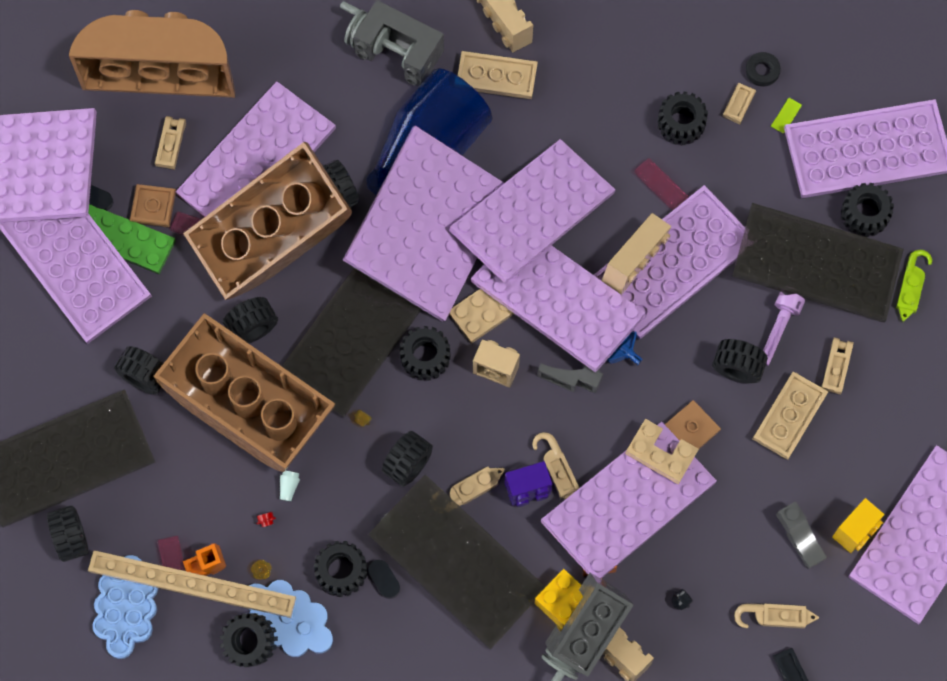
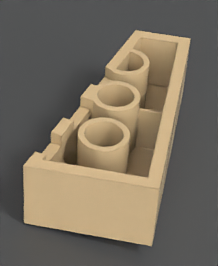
[476,0,533,53]
[602,213,671,295]
[603,627,654,681]

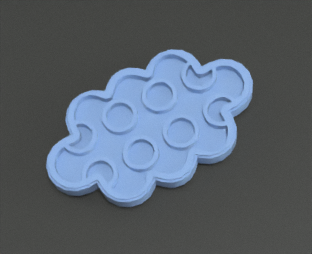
[93,555,158,659]
[249,580,333,657]

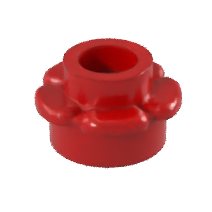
[256,512,276,527]

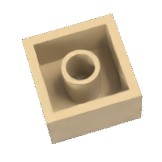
[473,340,520,388]

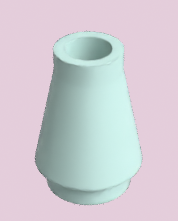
[279,471,300,502]

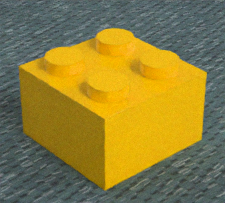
[832,498,884,553]
[534,569,583,629]

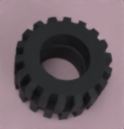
[657,91,708,145]
[323,159,359,207]
[841,183,894,237]
[223,297,278,344]
[400,326,450,381]
[712,339,768,383]
[114,346,164,394]
[382,430,433,487]
[47,505,88,562]
[314,541,367,597]
[220,613,278,667]

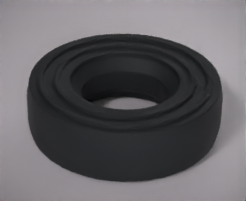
[746,52,781,87]

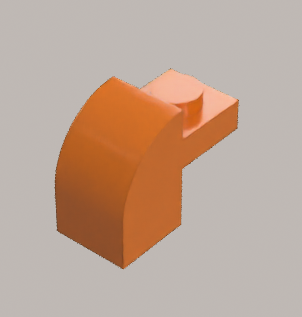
[183,543,226,576]

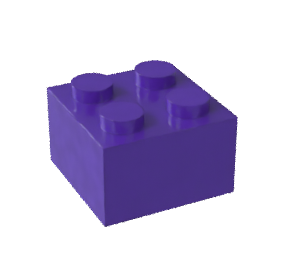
[505,461,552,507]

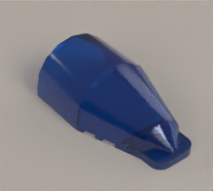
[366,68,493,195]

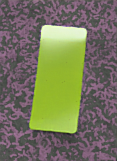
[771,98,802,133]

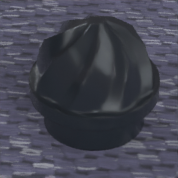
[671,588,693,610]

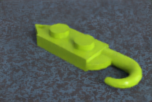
[896,249,932,322]

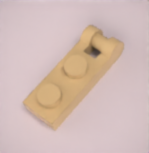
[155,116,186,169]
[821,337,854,395]

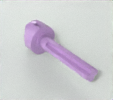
[763,292,805,366]

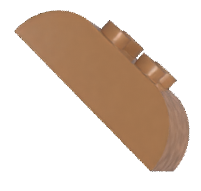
[69,10,235,98]
[183,142,352,300]
[154,313,335,472]

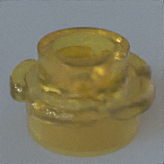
[353,409,372,427]
[251,560,272,580]

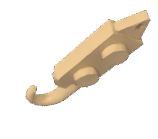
[532,432,579,500]
[430,467,505,514]
[734,604,819,628]

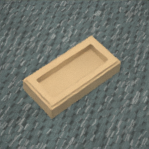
[723,83,756,124]

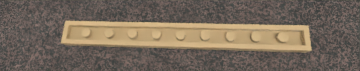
[88,551,296,618]

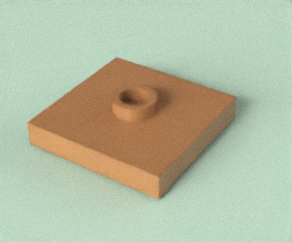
[130,184,176,227]
[665,400,721,449]

